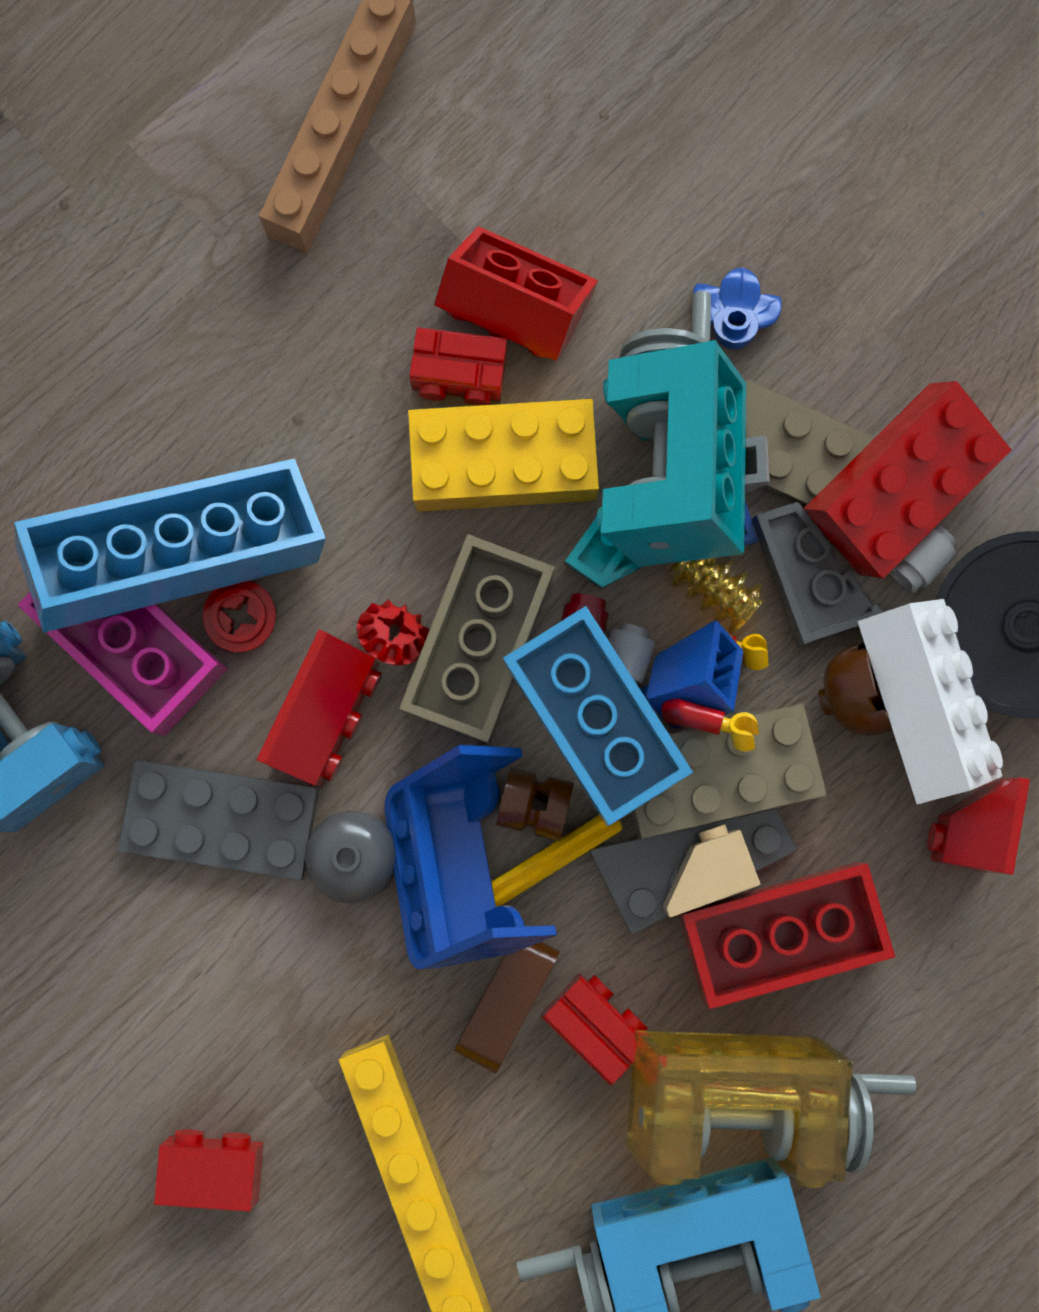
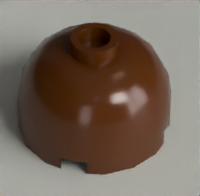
[818,641,893,736]

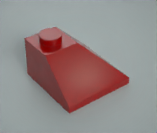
[927,777,1030,875]

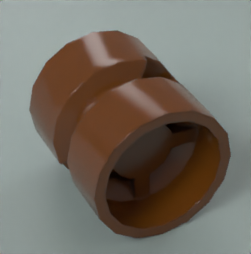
[496,767,574,841]

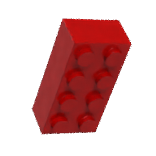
[803,381,1012,579]
[678,862,895,1009]

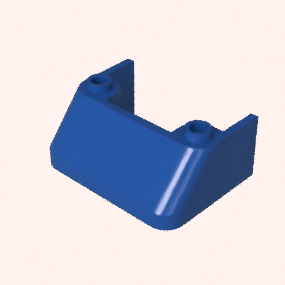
[385,745,557,969]

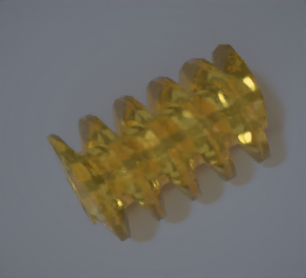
[666,558,767,635]

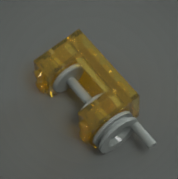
[626,1030,916,1188]

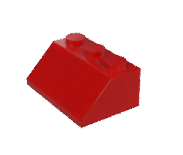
[434,226,598,361]
[256,629,382,787]

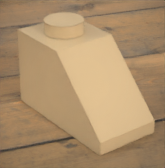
[663,824,761,917]

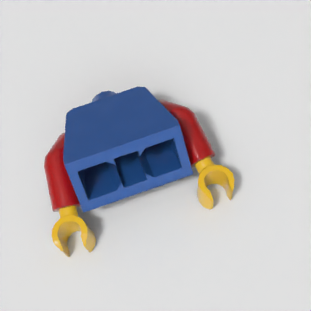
[640,620,769,751]

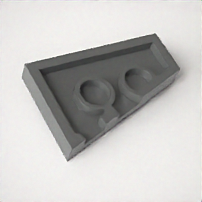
[751,502,883,647]

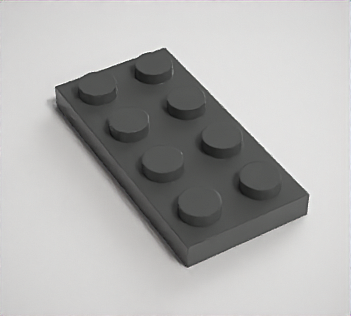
[118,760,319,880]

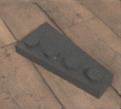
[589,808,797,934]

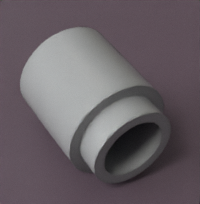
[889,525,957,593]
[608,623,655,685]

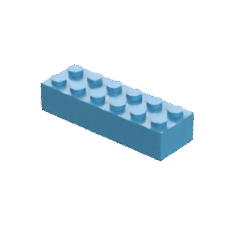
[14,458,326,633]

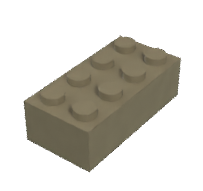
[399,534,555,746]
[632,703,827,839]

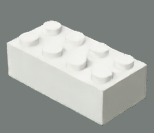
[857,599,1003,804]

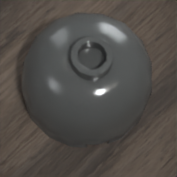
[305,810,396,904]

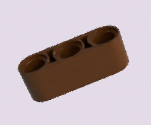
[454,942,560,1074]

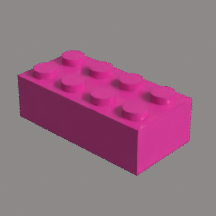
[17,592,228,736]

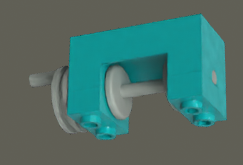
[597,291,747,567]

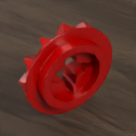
[203,581,277,653]
[356,599,430,666]

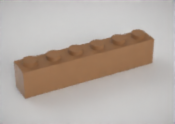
[259,0,416,254]

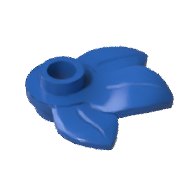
[693,267,782,349]

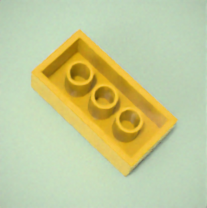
[408,399,599,512]

